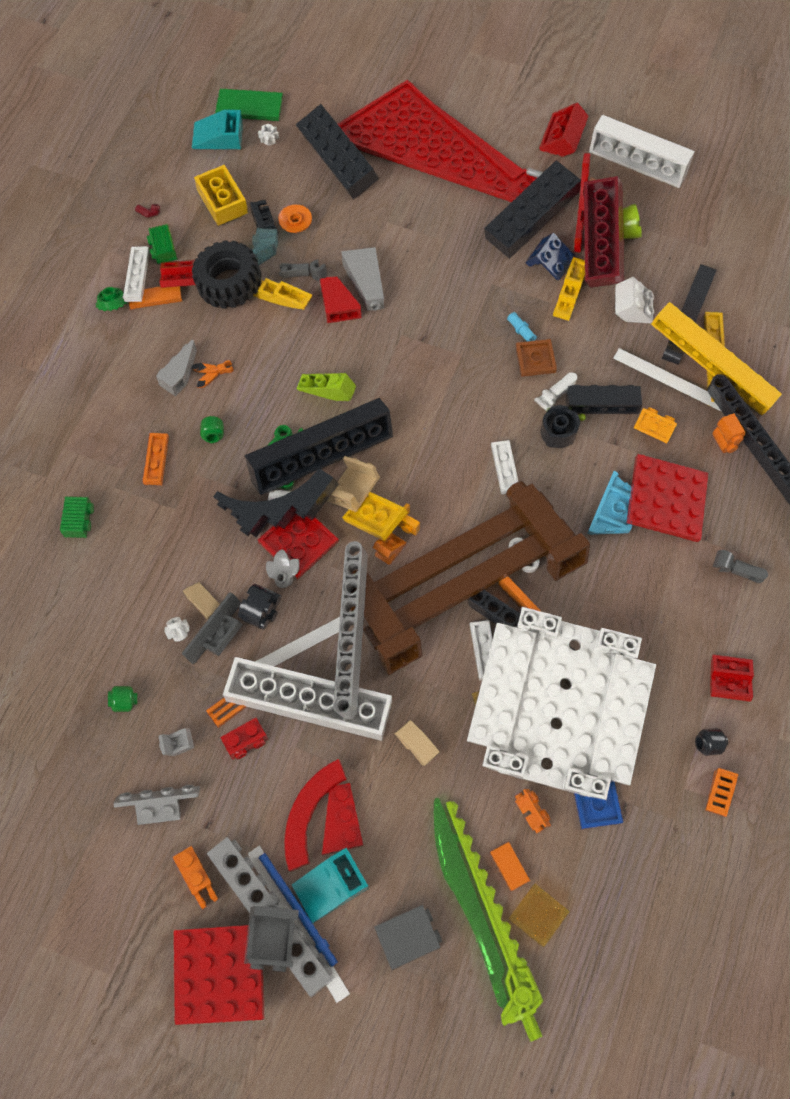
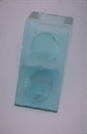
[251,228,279,265]

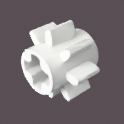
[258,124,279,145]
[164,617,190,642]

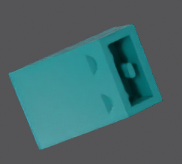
[192,110,243,149]
[292,848,369,923]

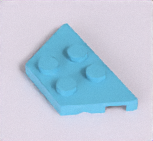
[587,471,632,535]

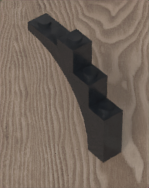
[213,468,339,538]

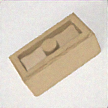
[183,582,220,620]

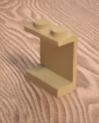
[327,456,380,512]

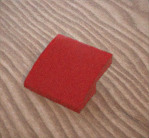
[160,260,195,288]
[710,655,754,702]

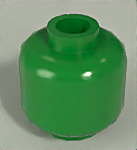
[200,416,224,443]
[108,686,138,712]

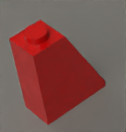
[320,276,361,323]

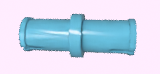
[507,312,537,342]

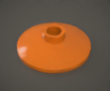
[278,204,312,233]

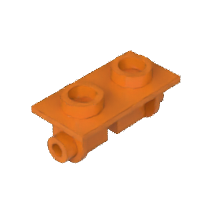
[515,789,551,833]

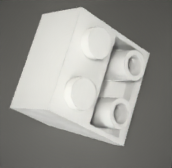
[615,277,654,323]

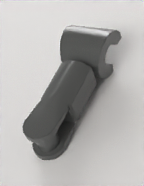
[279,259,327,281]
[713,550,768,583]

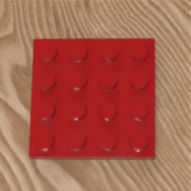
[626,454,708,542]
[174,925,265,1025]

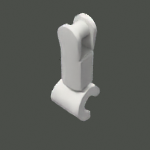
[534,372,577,412]

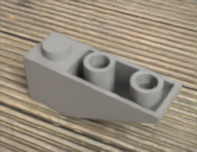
[156,340,197,397]

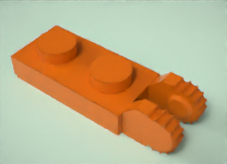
[173,846,218,909]

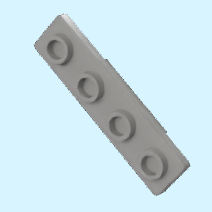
[114,784,200,825]

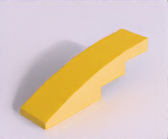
[553,257,585,321]
[253,278,312,310]

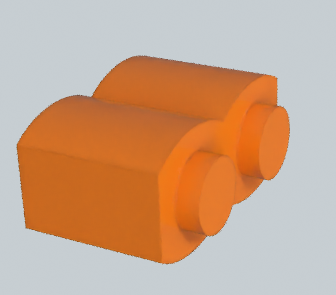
[712,413,746,453]

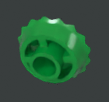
[95,287,127,312]

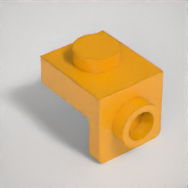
[398,503,420,536]

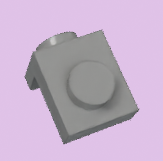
[158,728,194,756]

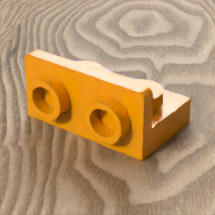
[634,407,677,444]

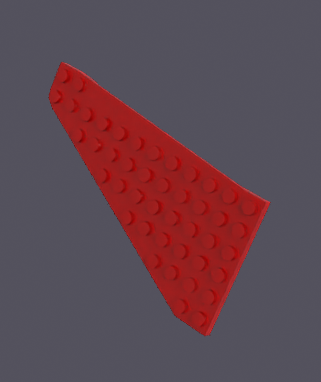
[338,80,537,202]

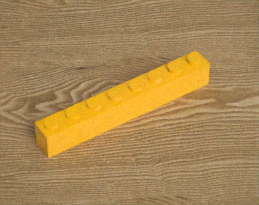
[651,302,782,416]

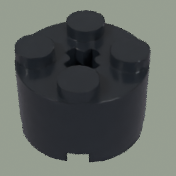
[540,405,580,448]
[238,583,282,630]

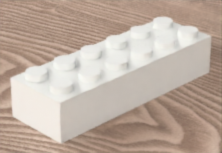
[589,115,695,188]

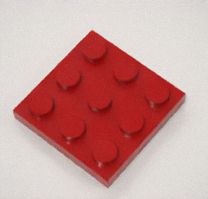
[258,514,339,580]

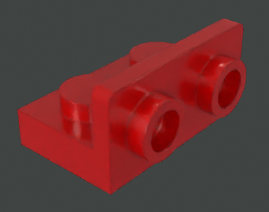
[220,717,268,760]

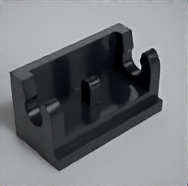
[250,200,278,239]

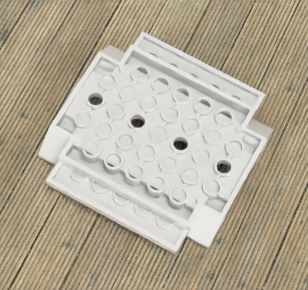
[467,607,656,800]

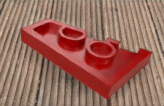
[322,783,364,856]

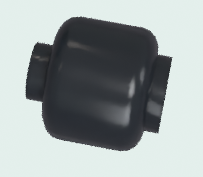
[695,728,728,756]

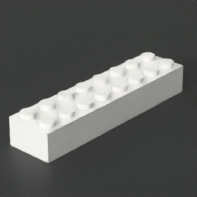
[223,657,392,741]

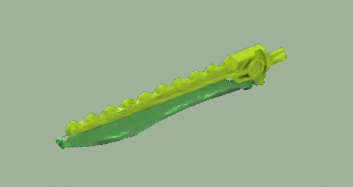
[434,798,544,1042]

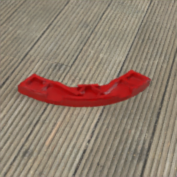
[574,153,591,252]
[285,759,347,872]

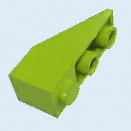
[296,373,356,401]

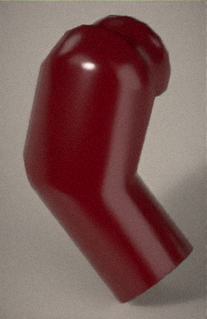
[135,203,160,218]

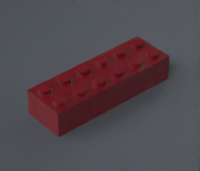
[584,176,624,288]

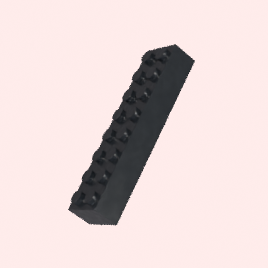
[244,397,393,496]

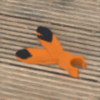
[192,360,234,388]

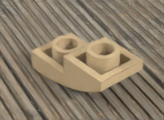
[394,720,439,765]

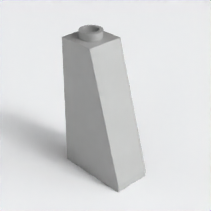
[341,247,384,311]

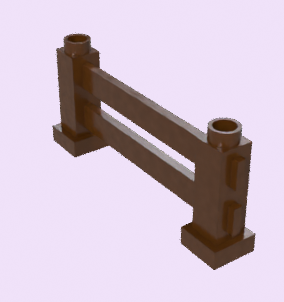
[342,481,590,676]

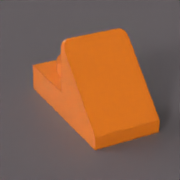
[372,533,407,565]

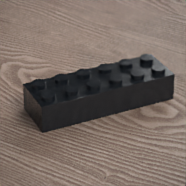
[295,104,379,200]
[484,160,581,259]

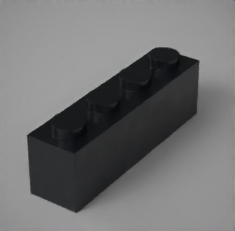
[565,385,642,414]

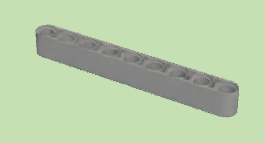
[333,541,368,719]

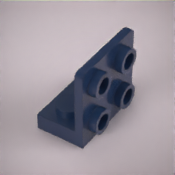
[525,232,576,281]

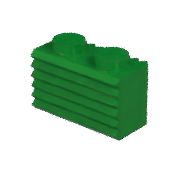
[147,224,178,264]
[60,496,94,538]

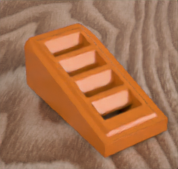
[705,768,738,817]

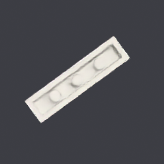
[123,247,150,302]

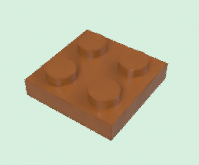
[515,339,557,377]

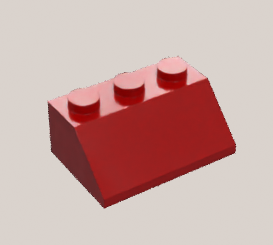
[539,102,589,157]

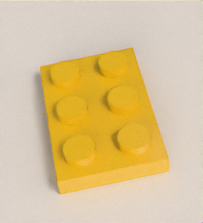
[342,492,408,541]

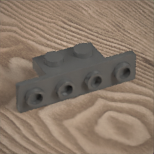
[182,592,243,664]

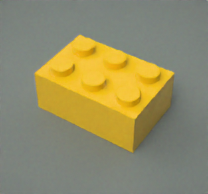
[194,165,248,226]

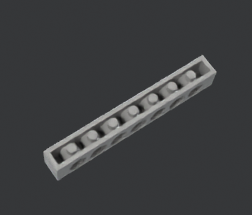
[207,837,333,998]

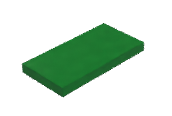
[215,88,283,121]

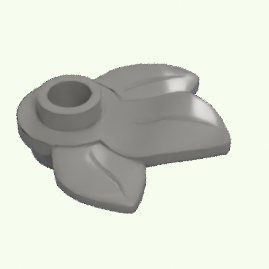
[266,549,299,588]

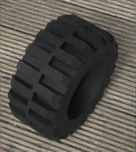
[192,240,262,309]

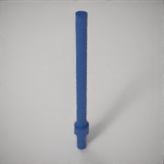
[259,853,338,968]

